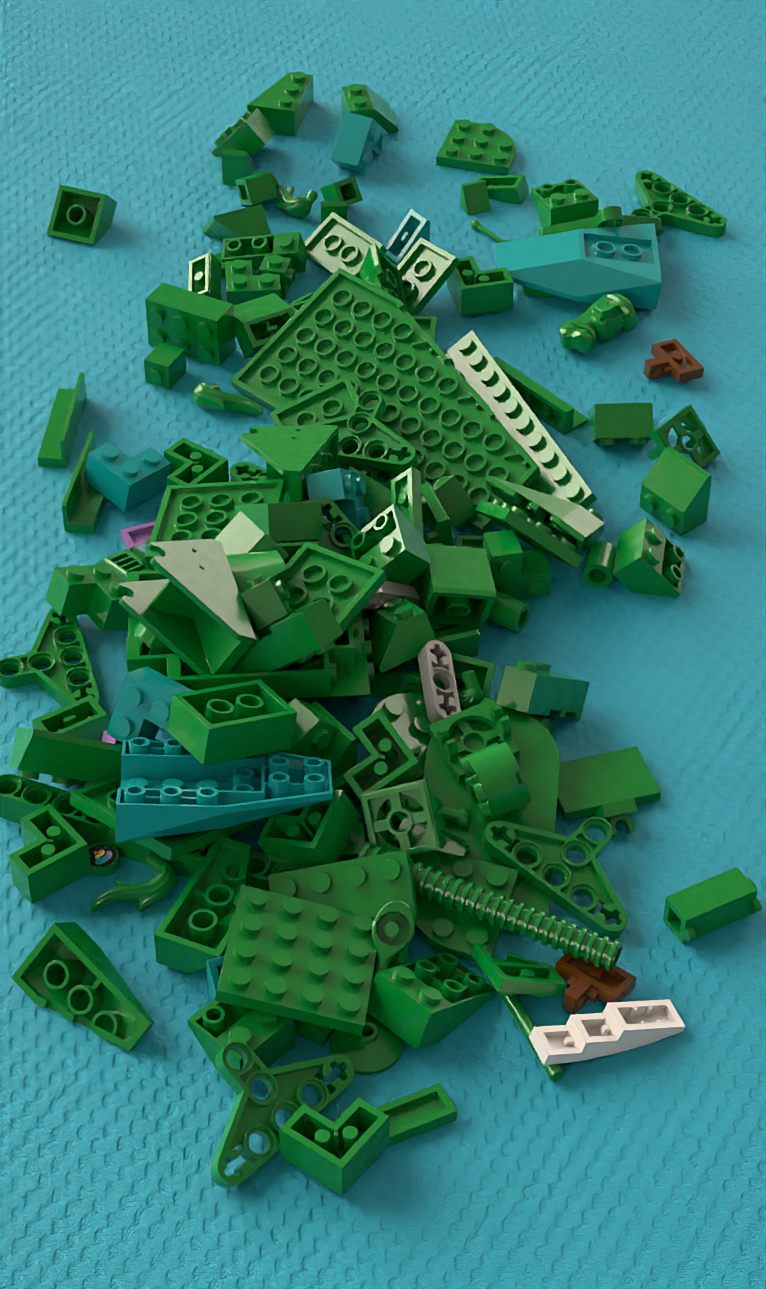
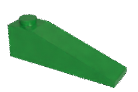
[359,244,408,311]
[486,475,605,558]
[154,836,251,974]
[11,922,154,1051]

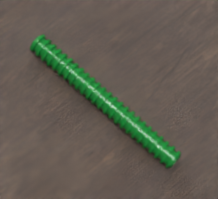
[357,842,622,972]

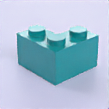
[331,112,388,173]
[84,442,172,512]
[305,468,371,539]
[106,667,193,743]

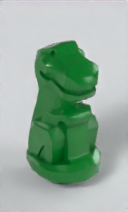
[558,293,637,353]

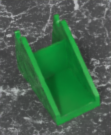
[241,425,339,503]
[116,539,256,675]

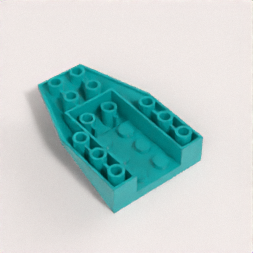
[495,223,662,309]
[115,737,333,843]

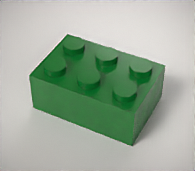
[145,283,236,367]
[167,679,298,765]

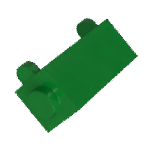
[663,867,762,944]

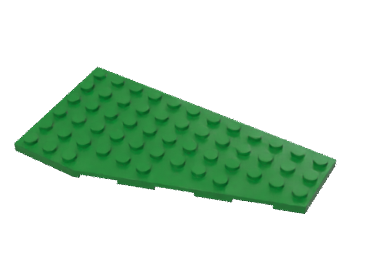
[230,268,541,535]

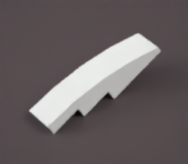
[529,999,686,1065]

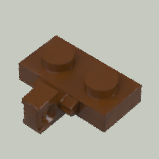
[643,339,704,383]
[555,953,637,1015]

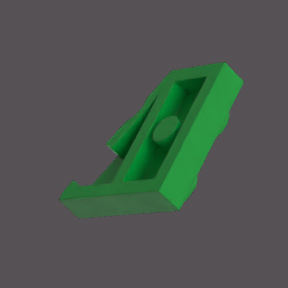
[471,943,567,998]

